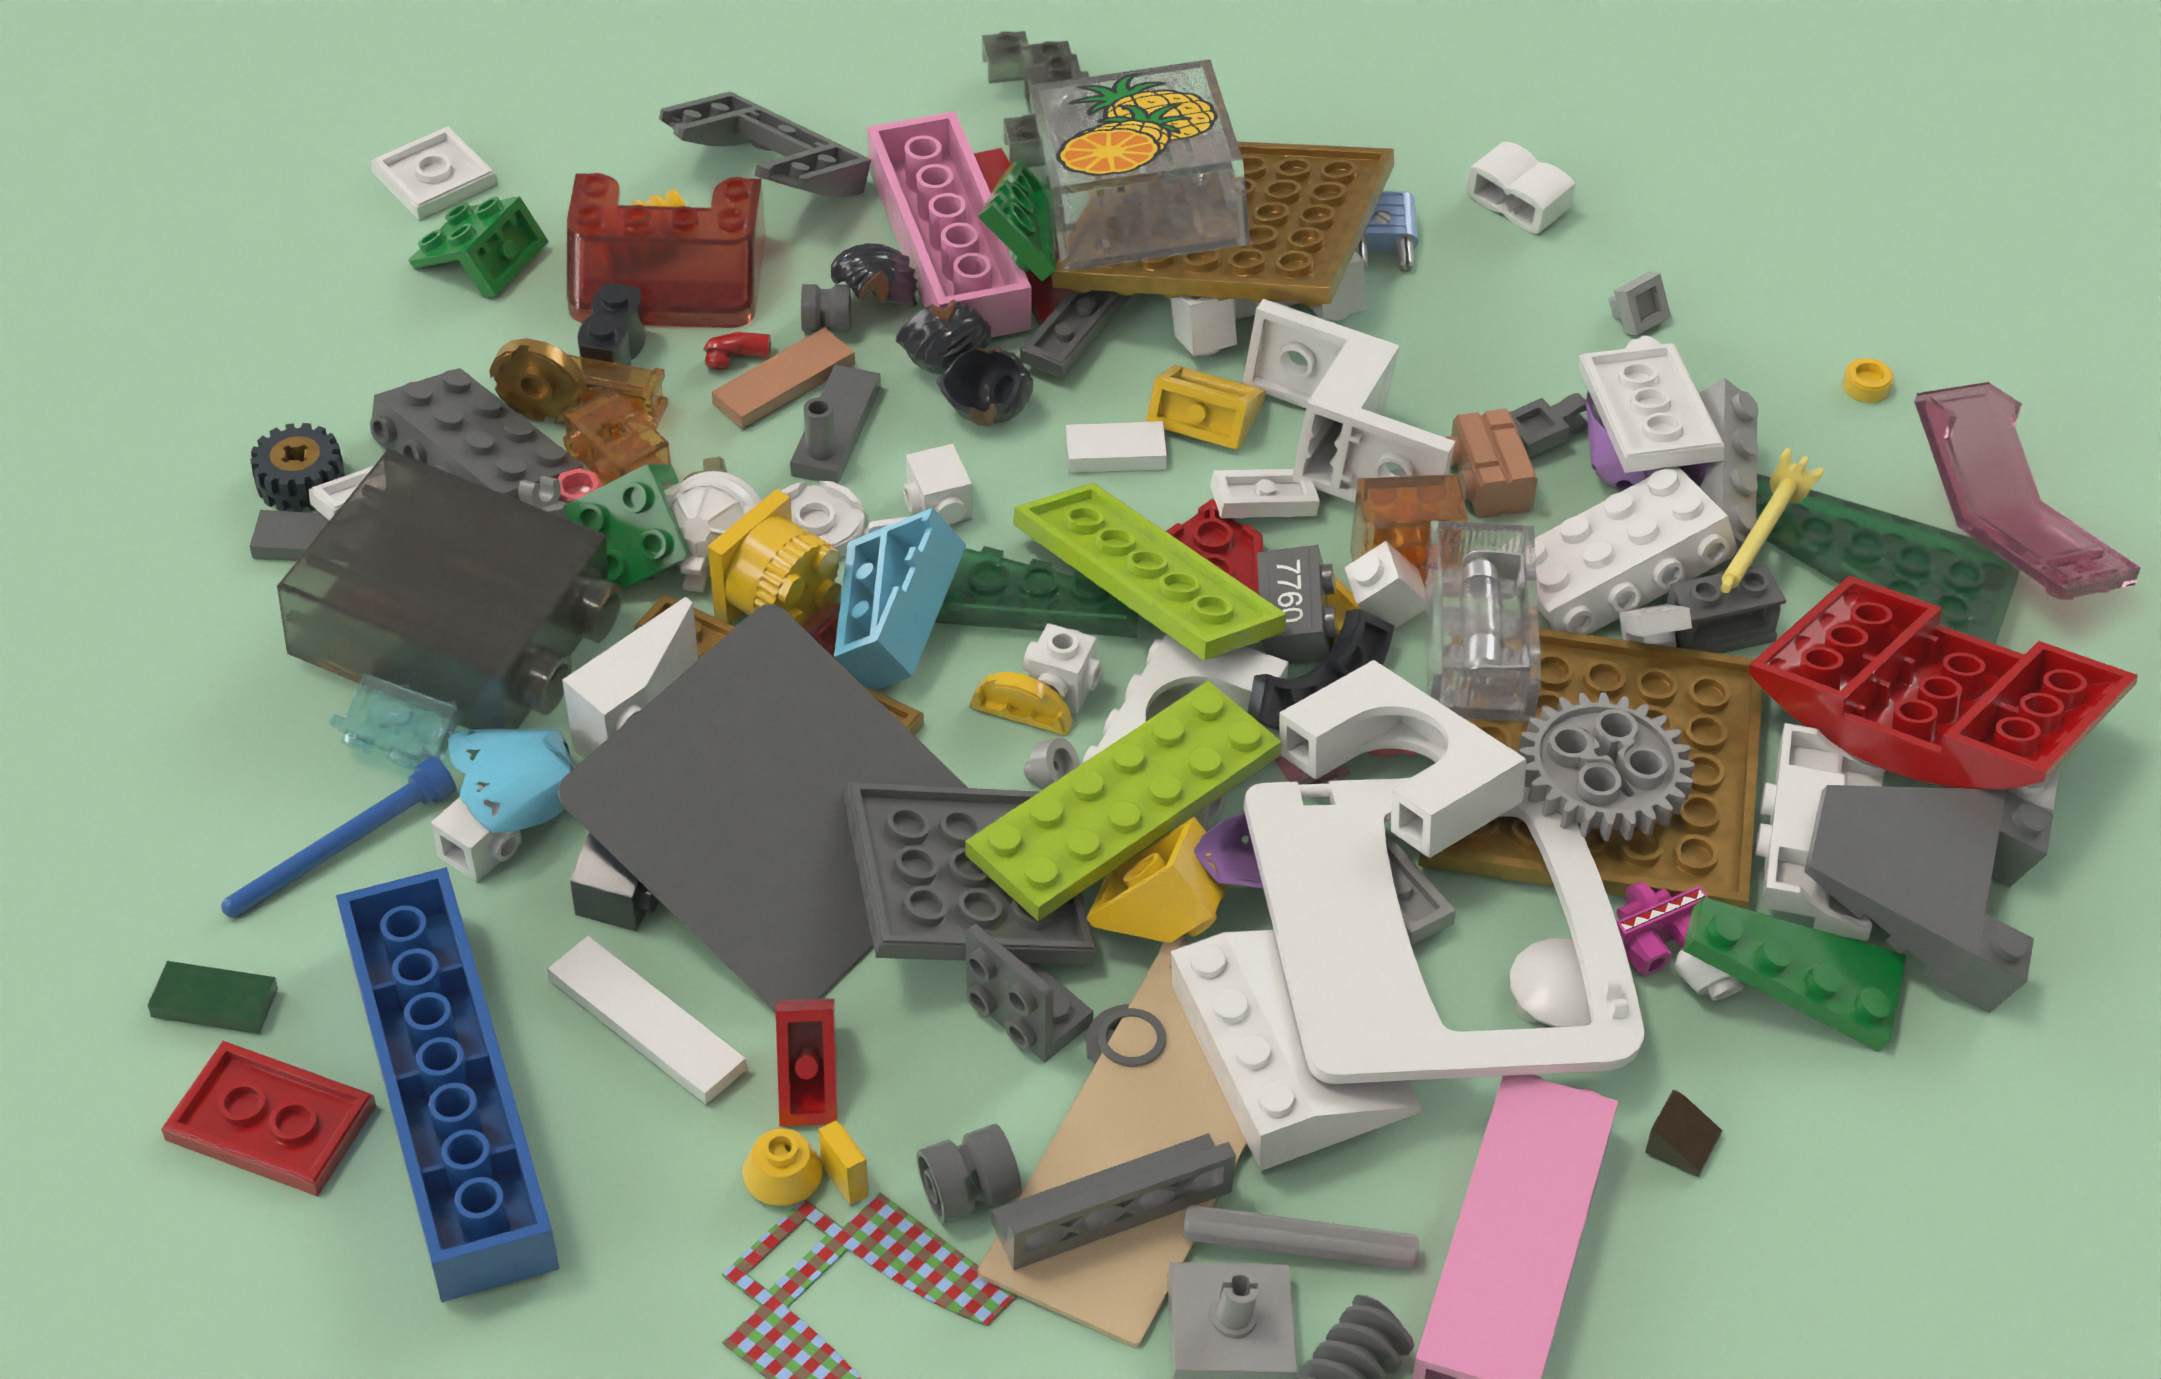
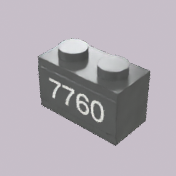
[1257,545,1338,664]

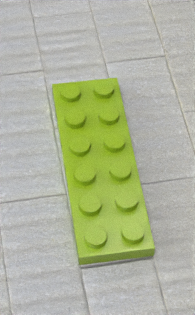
[1013,482,1287,661]
[965,680,1282,921]

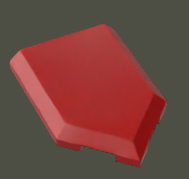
[1166,499,1263,595]

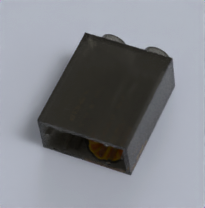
[277,448,623,730]

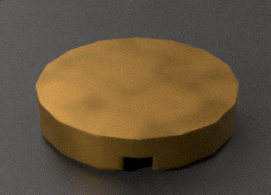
[489,338,587,422]

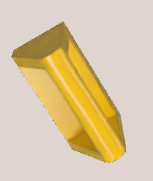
[1146,365,1266,450]

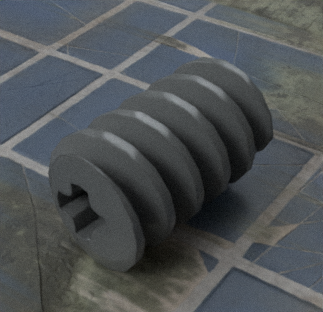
[1295,1295,1414,1379]

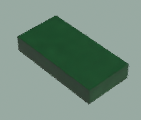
[147,961,278,1034]

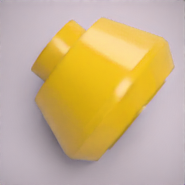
[742,1128,823,1206]

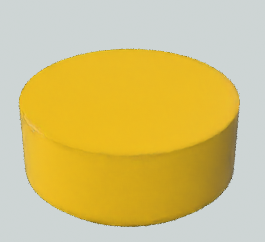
[1843,358,1894,403]

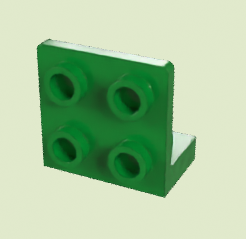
[408,196,549,298]
[563,464,690,597]

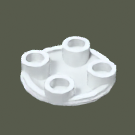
[1509,938,1591,1027]

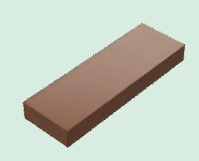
[712,327,855,429]

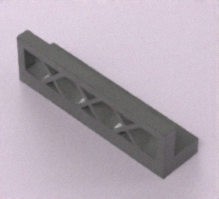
[991,1133,1236,1270]

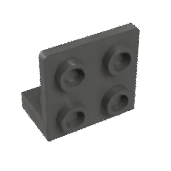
[965,924,1094,1063]

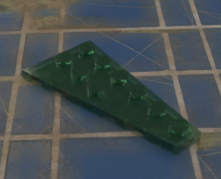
[1756,474,2026,644]

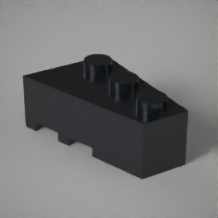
[570,832,659,932]

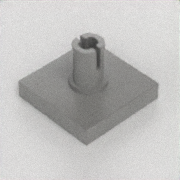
[1167,1262,1297,1379]

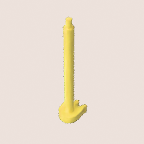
[1720,448,1824,593]

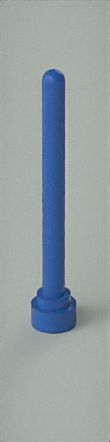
[221,755,456,918]

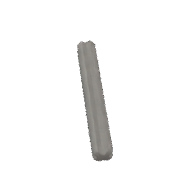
[1183,1205,1419,1269]

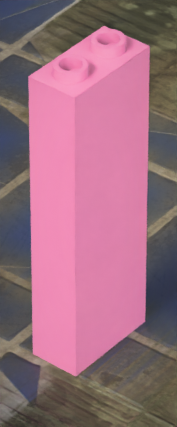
[1412,1074,1618,1379]

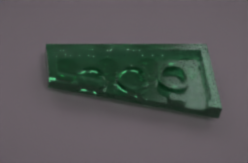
[935,546,1139,638]

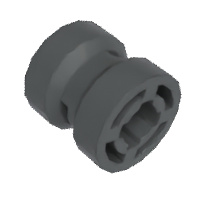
[801,284,851,332]

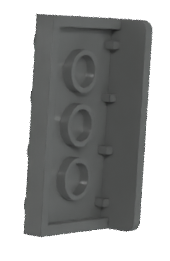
[370,368,584,523]

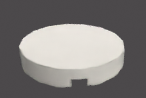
[781,480,865,558]

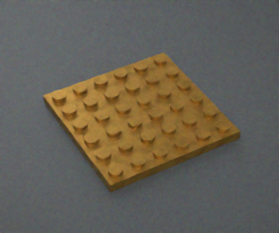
[1052,139,1395,306]
[1418,616,1763,909]

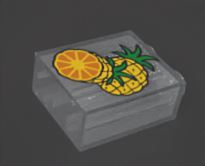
[1029,59,1250,272]

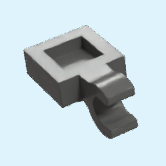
[1510,393,1588,458]

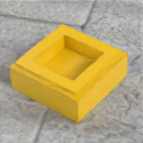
[818,1121,869,1205]

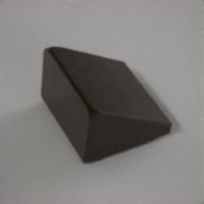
[1645,1089,1723,1177]

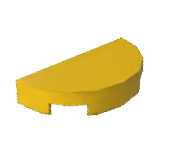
[969,671,1073,736]

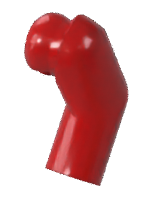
[703,332,771,370]

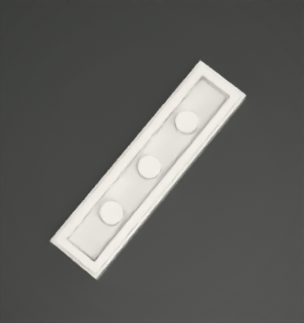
[547,935,747,1105]

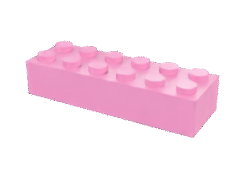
[867,111,1031,337]

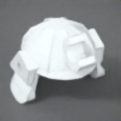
[666,471,762,592]

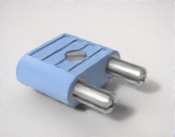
[1355,191,1418,271]

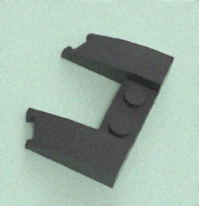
[659,91,872,197]

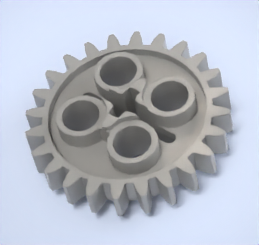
[1518,692,1694,841]

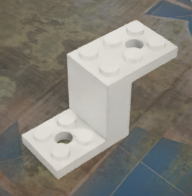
[1242,299,1455,529]

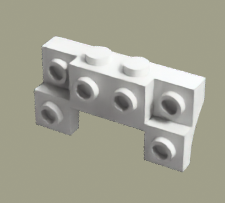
[1755,723,1885,941]

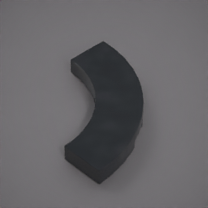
[1247,609,1395,733]

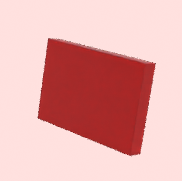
[161,1041,376,1197]

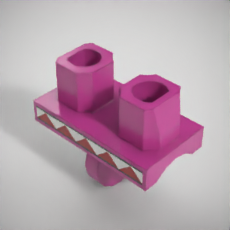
[1616,882,1709,977]

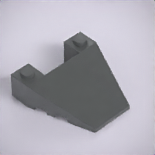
[1804,785,2053,1013]

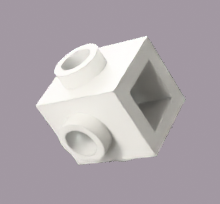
[1023,623,1102,715]

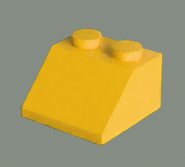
[1086,817,1227,943]

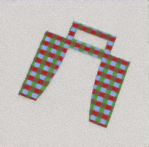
[722,1192,1017,1379]

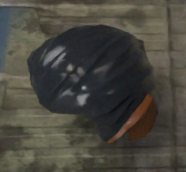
[831,243,918,307]
[896,299,992,375]
[936,347,1033,426]

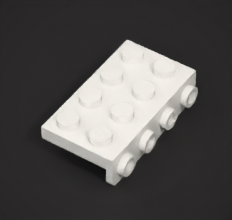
[1510,466,1737,635]

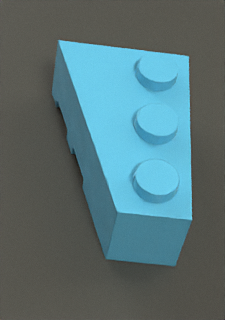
[834,508,966,691]

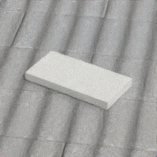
[1579,343,1725,473]

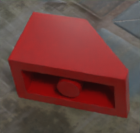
[775,999,838,1126]

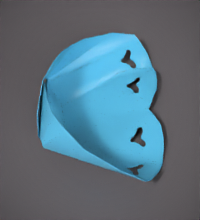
[448,729,575,833]

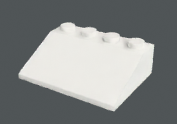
[1171,930,1422,1171]

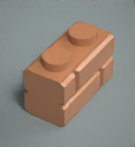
[1446,408,1538,518]

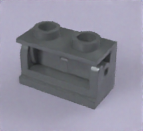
[1666,564,1786,654]

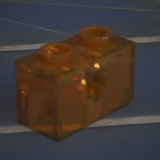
[563,389,671,486]

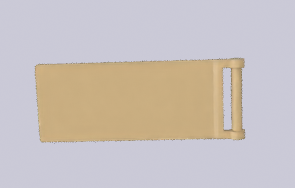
[978,935,1247,1348]

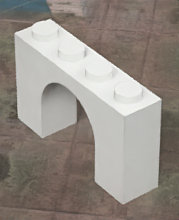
[1082,634,1289,832]
[1279,660,1526,858]

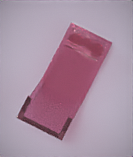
[1914,382,2141,600]

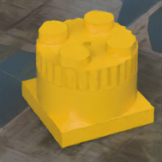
[708,489,841,629]

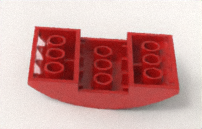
[1749,575,2138,789]

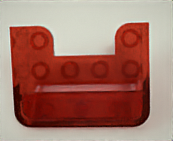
[566,173,766,328]

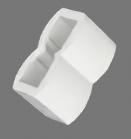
[1466,141,1576,234]

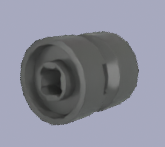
[916,1123,1022,1224]

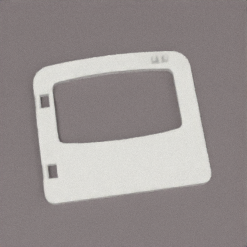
[1244,778,1645,1084]

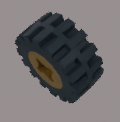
[250,423,345,512]

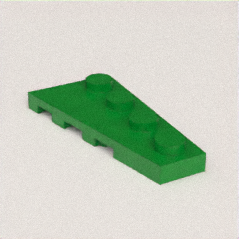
[978,159,1056,281]
[1683,897,1907,1052]

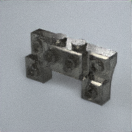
[982,31,1099,175]

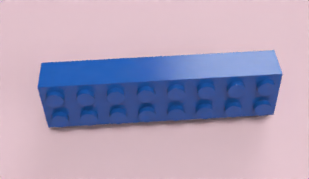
[336,867,559,1303]

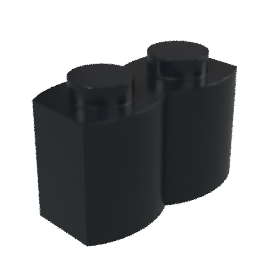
[577,282,646,393]

